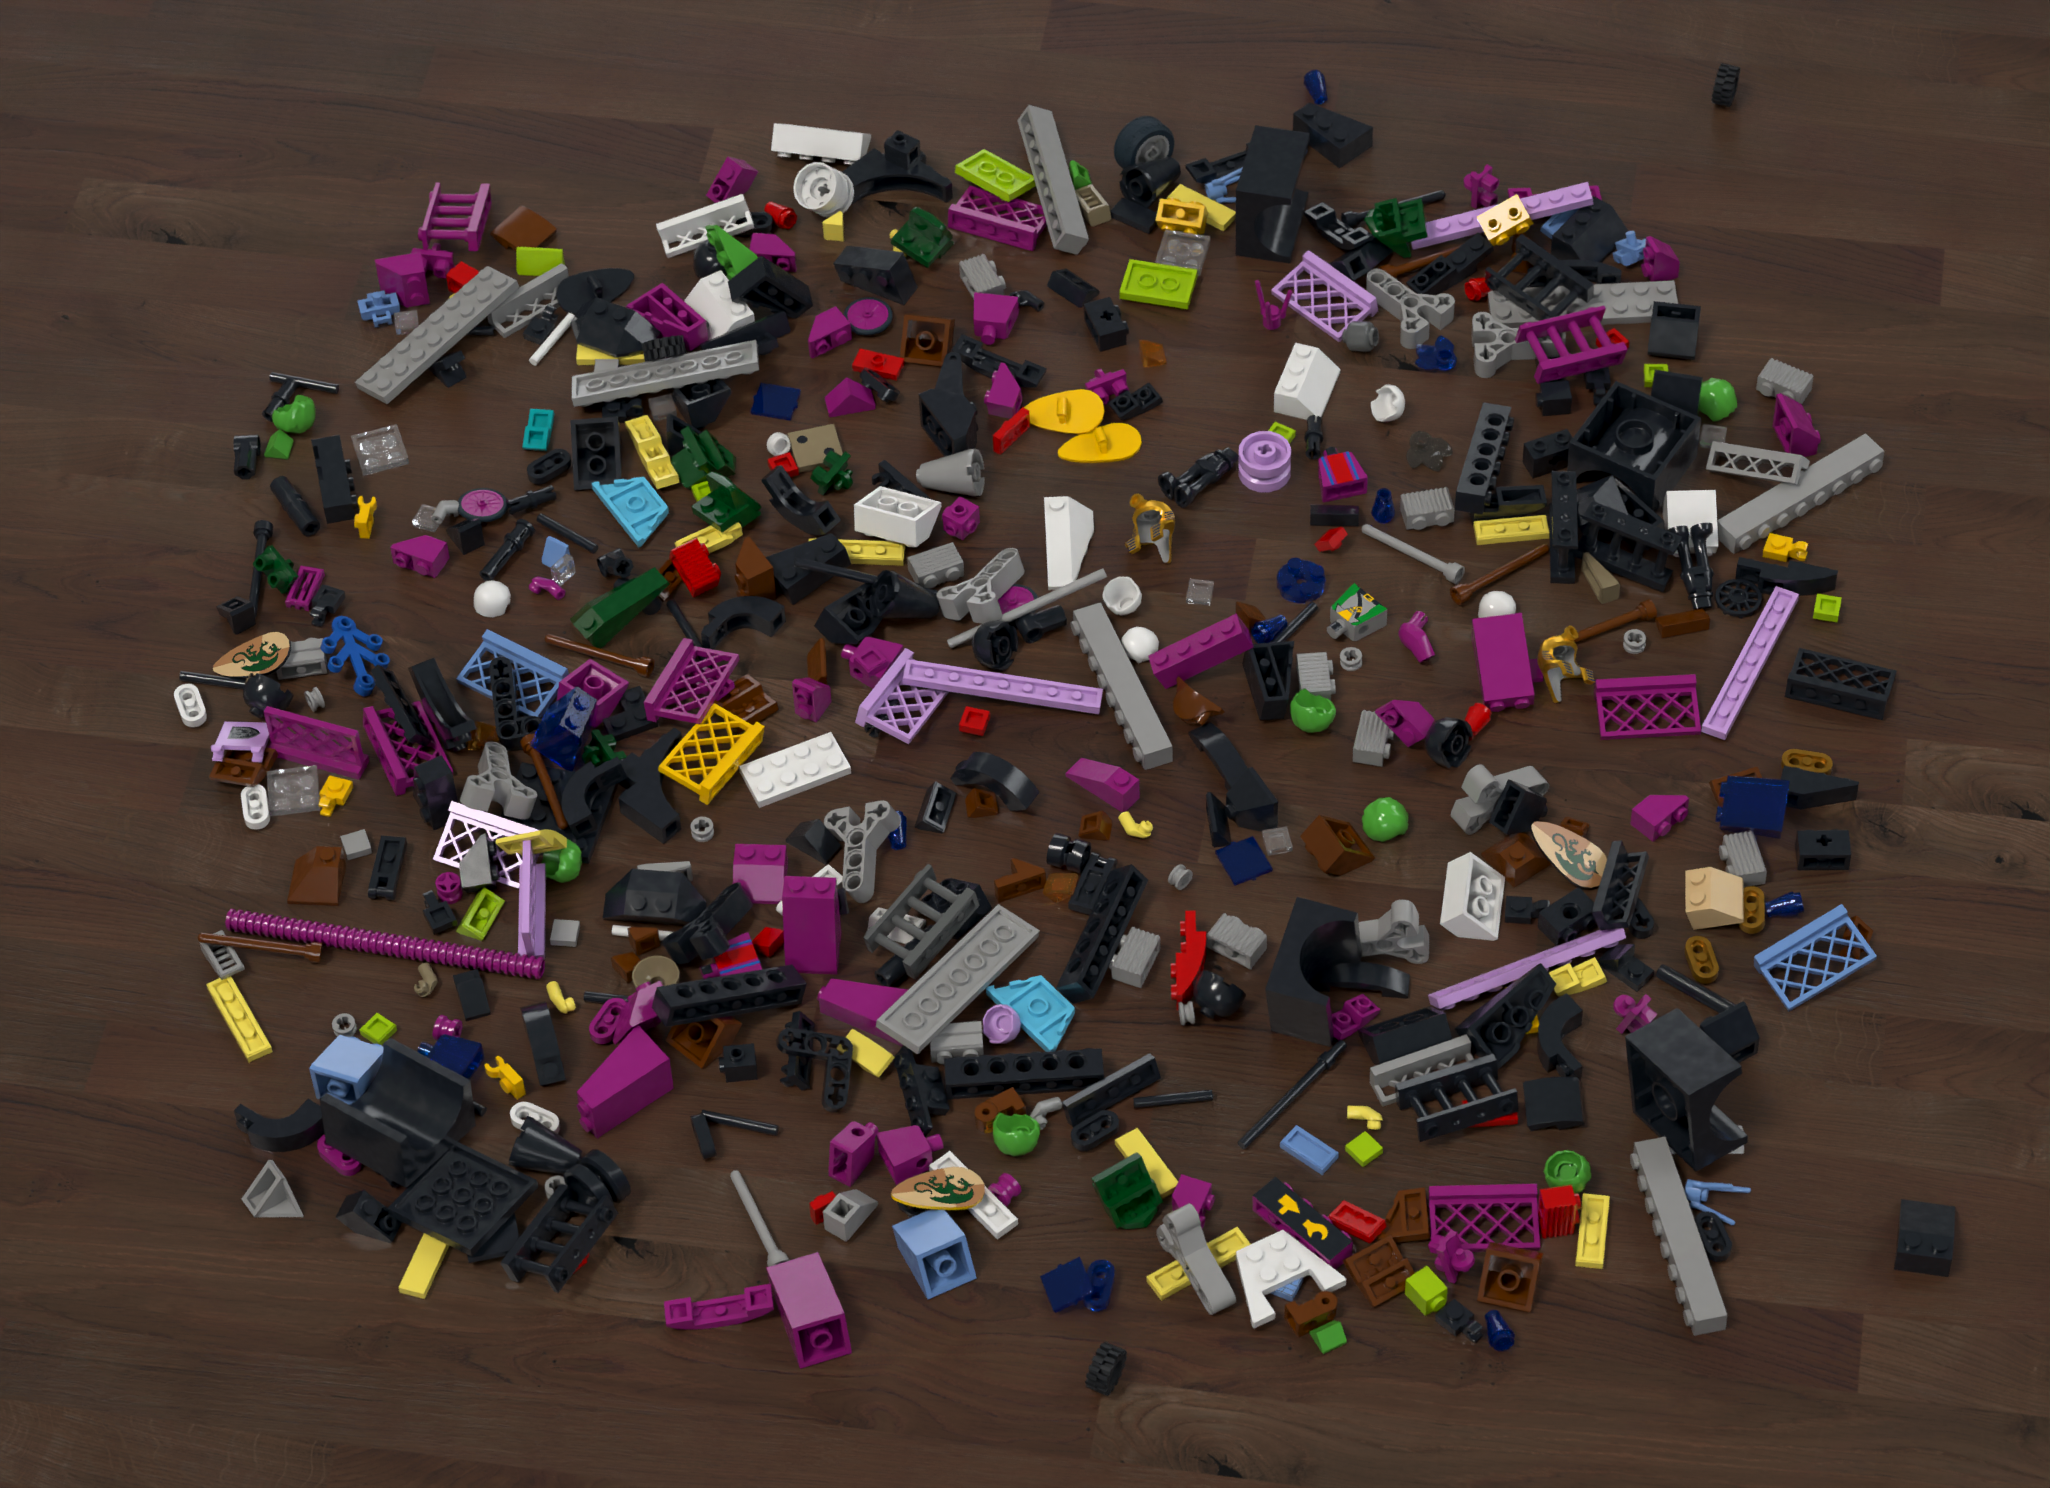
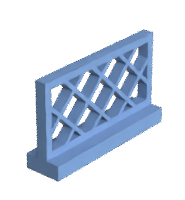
[456,629,569,718]
[1754,904,1877,1012]

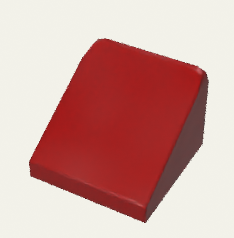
[752,927,784,958]

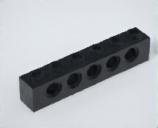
[1454,402,1514,515]
[1056,864,1148,1004]
[652,964,807,1027]
[944,1048,1104,1100]

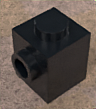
[884,130,921,170]
[1535,381,1572,417]
[719,1043,758,1083]

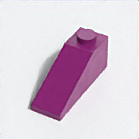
[1065,758,1140,813]

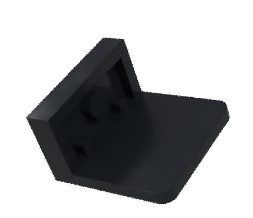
[918,878,992,940]

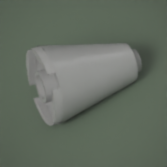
[916,449,985,496]

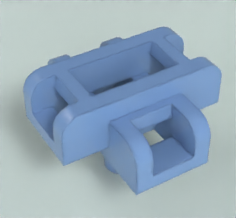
[1612,231,1646,266]
[358,291,400,328]

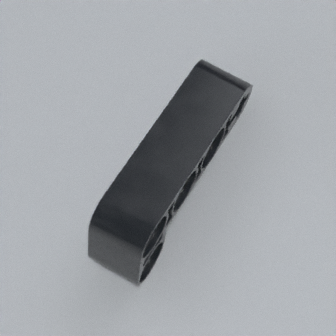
[489,657,547,751]

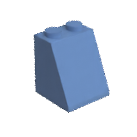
[309,1035,383,1105]
[892,1209,976,1299]

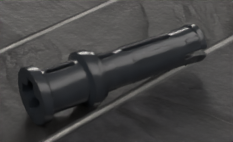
[479,519,535,581]

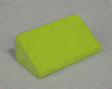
[516,247,565,276]
[456,887,505,941]

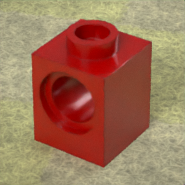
[446,261,480,294]

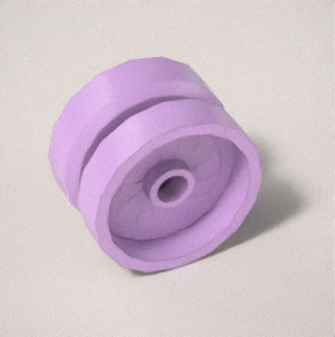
[1239,431,1291,492]

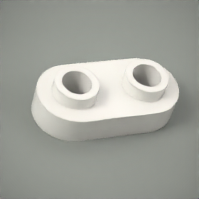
[174,684,207,727]
[241,784,270,830]
[510,1102,560,1134]

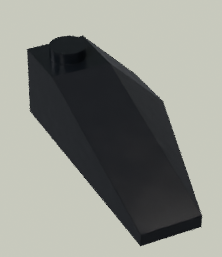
[666,378,731,429]
[814,583,883,644]
[1455,963,1556,1069]

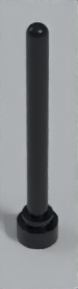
[1341,190,1446,229]
[249,520,274,617]

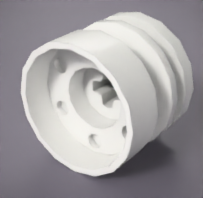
[793,162,854,217]

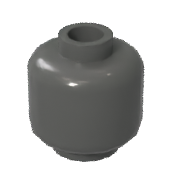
[1342,321,1379,352]

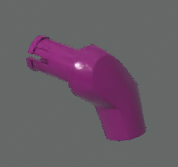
[1399,611,1435,663]

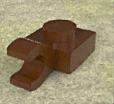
[1838,916,1873,960]

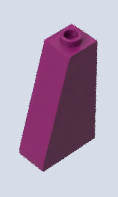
[817,978,908,1046]

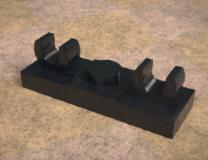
[872,460,932,500]
[780,1011,815,1090]

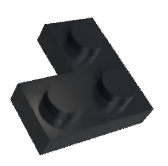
[602,686,659,742]

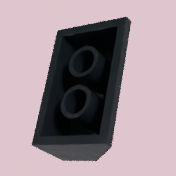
[1551,196,1628,263]
[1357,1006,1452,1065]

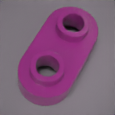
[589,998,627,1044]
[317,1135,363,1176]

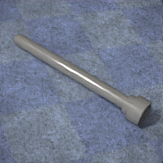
[1362,524,1465,584]
[730,1170,790,1267]

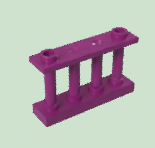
[418,183,492,251]
[1515,306,1628,384]

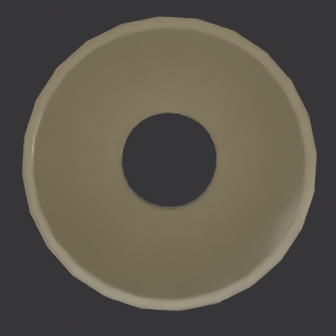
[632,956,680,988]

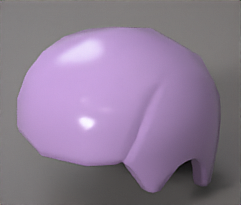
[982,1004,1021,1044]

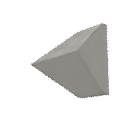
[242,1160,304,1217]

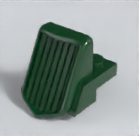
[1365,198,1428,258]
[891,207,954,268]
[671,426,736,490]
[691,472,761,533]
[1091,1152,1163,1229]

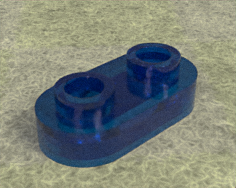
[1083,1260,1115,1311]

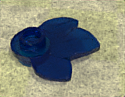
[1415,335,1457,370]

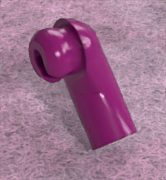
[529,576,566,600]

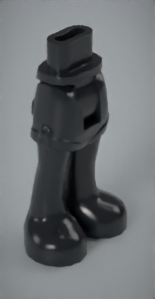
[1158,447,1239,507]
[1667,523,1714,610]

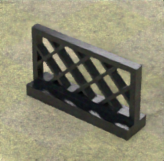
[1785,648,1897,720]

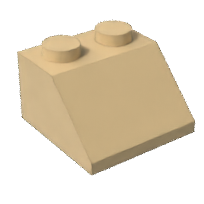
[1685,867,1744,930]

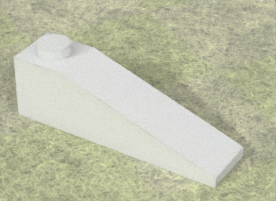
[1044,496,1094,590]

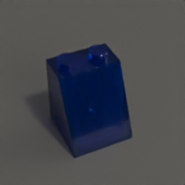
[530,686,597,771]
[1715,776,1790,839]

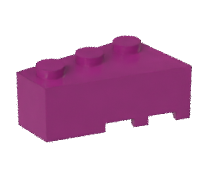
[626,283,708,351]

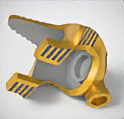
[1125,494,1175,563]
[1537,626,1595,703]

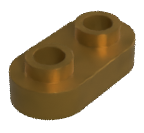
[1781,749,1833,775]
[1739,886,1765,934]
[1685,936,1719,984]

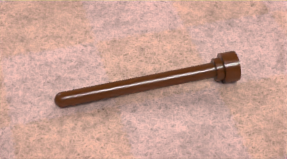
[1378,246,1460,279]
[1450,544,1549,605]
[1574,599,1657,643]
[545,634,655,678]
[520,733,568,830]
[198,933,322,963]

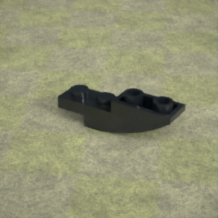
[1406,233,1494,295]
[1735,557,1838,596]

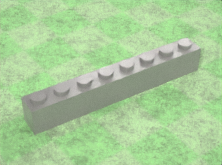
[1017,105,1089,255]
[1717,434,1884,554]
[1070,602,1173,770]
[1630,1137,1727,1336]

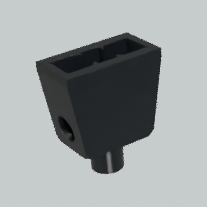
[1489,779,1548,834]

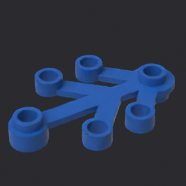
[320,616,390,696]

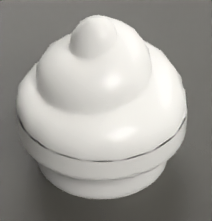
[767,432,791,456]

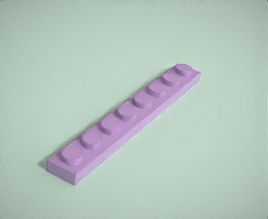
[1411,182,1593,250]
[1701,586,1799,740]
[903,659,1103,714]
[1428,928,1626,1010]

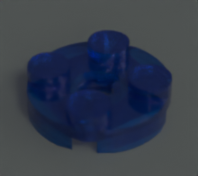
[1277,557,1326,604]

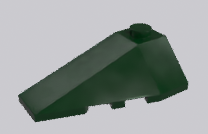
[570,567,670,649]

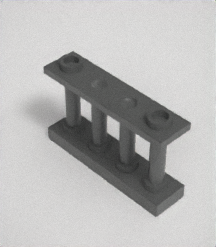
[863,864,980,980]

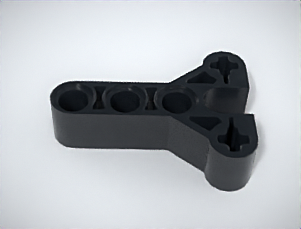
[662,882,753,965]

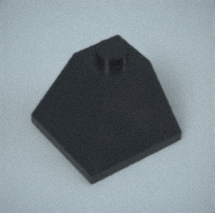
[1577,475,1628,536]
[1224,767,1278,834]

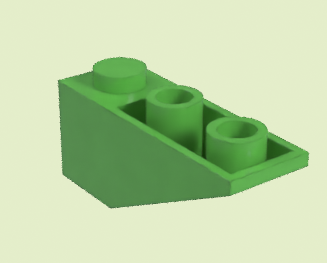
[705,225,758,280]

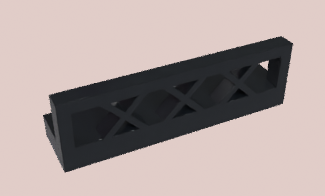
[1592,840,1649,931]

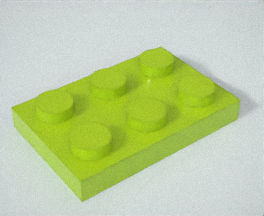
[955,149,1036,202]
[1119,259,1198,309]

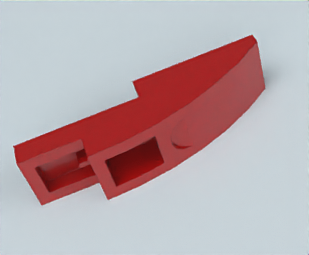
[1171,911,1206,1010]

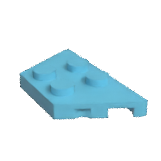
[592,477,669,548]
[986,975,1075,1052]

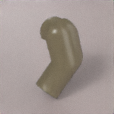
[414,962,438,997]

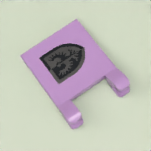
[211,722,270,763]

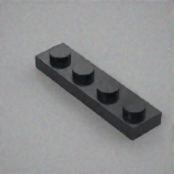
[371,664,432,747]
[1062,1053,1161,1127]

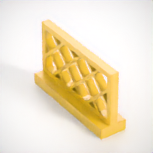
[658,703,765,805]

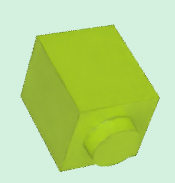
[1405,1266,1448,1316]

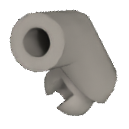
[431,500,460,524]
[1030,1097,1062,1130]

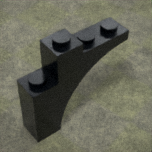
[842,148,953,204]
[408,658,477,752]
[618,728,682,844]

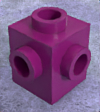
[942,497,980,540]

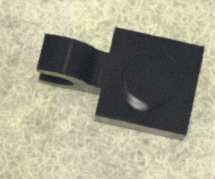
[523,304,558,345]
[1584,367,1611,405]
[602,398,643,423]
[310,584,345,627]
[423,890,457,935]
[1505,896,1550,924]
[1435,1299,1483,1343]

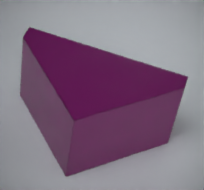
[825,377,876,418]

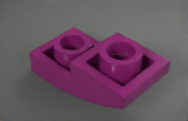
[1331,994,1380,1041]

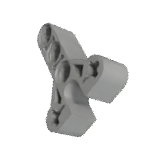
[1366,269,1455,349]
[1471,312,1566,378]
[937,548,1025,624]
[460,742,538,819]
[1451,764,1549,835]
[824,801,901,903]
[1359,900,1430,964]
[1157,1203,1236,1315]

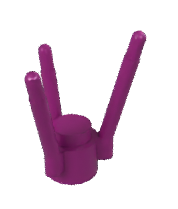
[1255,280,1292,330]

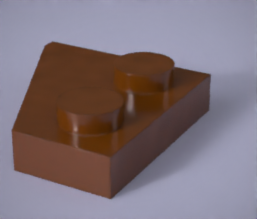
[1377,1187,1430,1243]

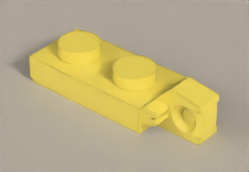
[675,522,743,554]

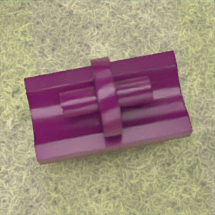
[1463,164,1499,209]
[411,243,455,279]
[1085,369,1129,406]
[1613,994,1658,1034]
[1428,1230,1475,1284]

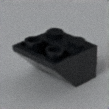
[1647,301,1701,360]
[1700,1001,1760,1063]

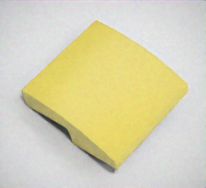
[496,829,567,856]

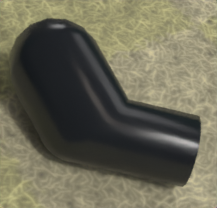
[1009,290,1044,311]

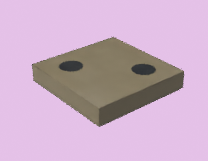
[787,424,843,473]

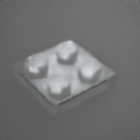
[1155,229,1210,276]
[351,424,409,476]
[267,765,321,817]

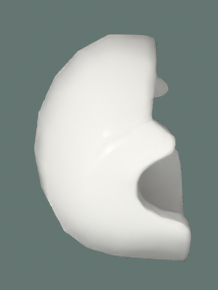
[1371,384,1405,422]
[1102,577,1142,616]
[474,580,511,617]
[1478,591,1516,618]
[1121,627,1159,663]

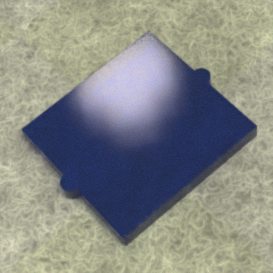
[751,383,801,421]
[1215,836,1273,886]
[1040,1257,1095,1313]

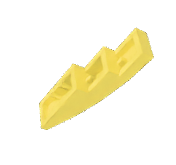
[625,415,679,489]

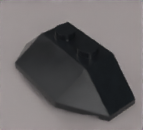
[571,298,662,357]
[603,869,707,926]

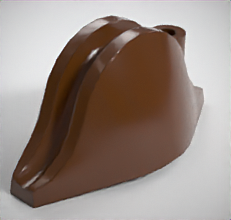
[1173,676,1225,726]

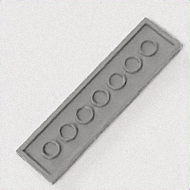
[355,266,519,404]
[1487,281,1678,328]
[572,340,759,407]
[876,904,1040,1054]

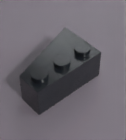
[1293,102,1373,168]
[311,435,358,524]
[1242,641,1294,721]

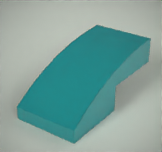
[522,409,555,451]

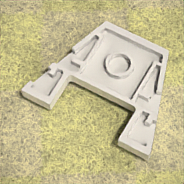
[1236,1230,1346,1328]

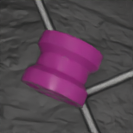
[435,872,463,904]
[433,1015,463,1045]
[988,1173,1022,1207]

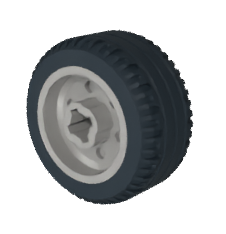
[1114,116,1175,169]

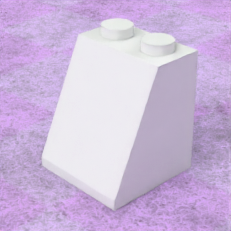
[1662,490,1718,557]

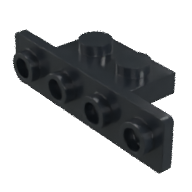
[700,311,791,355]
[894,1045,950,1137]

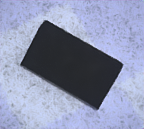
[1047,269,1100,308]
[1310,505,1359,526]
[915,781,957,834]
[1206,792,1232,848]

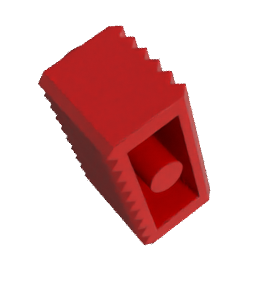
[669,538,721,597]
[1538,1185,1581,1239]

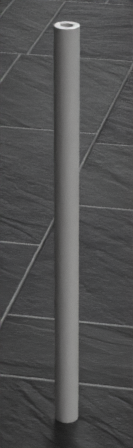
[947,568,1107,649]

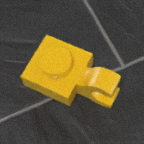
[354,496,377,539]
[1763,533,1808,562]
[318,775,353,817]
[484,1056,526,1100]

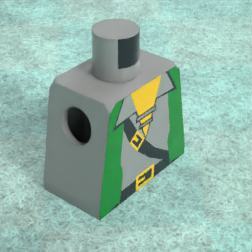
[1327,583,1387,641]

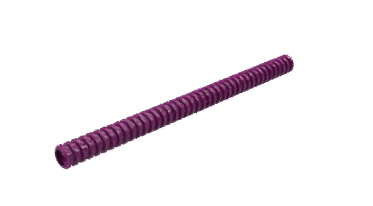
[225,908,545,980]

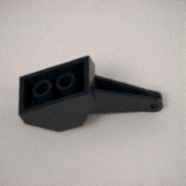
[919,352,978,457]

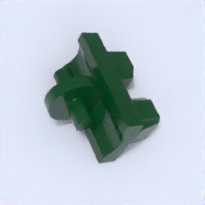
[810,450,853,496]
[253,545,299,594]
[582,729,627,767]

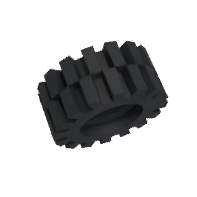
[1712,63,1740,107]
[642,335,686,362]
[1085,1342,1127,1396]

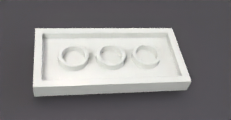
[739,732,851,808]

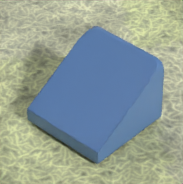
[542,536,571,572]

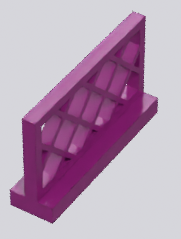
[948,186,1047,251]
[644,638,740,724]
[1594,674,1701,740]
[363,701,453,796]
[264,706,369,780]
[1428,1184,1540,1253]

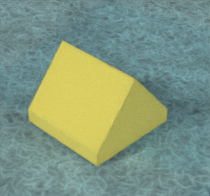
[823,211,844,241]

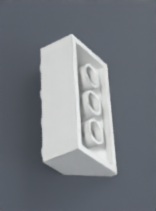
[771,123,871,165]

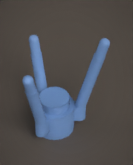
[1205,167,1243,204]
[1685,1179,1751,1225]

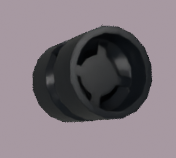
[1046,833,1091,874]

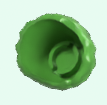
[1699,378,1737,422]
[272,395,316,433]
[1290,688,1336,733]
[1361,797,1409,842]
[541,839,582,883]
[993,1113,1040,1157]
[1543,1150,1591,1193]

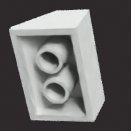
[684,270,755,341]
[1274,343,1340,422]
[854,486,941,547]
[1440,852,1505,941]

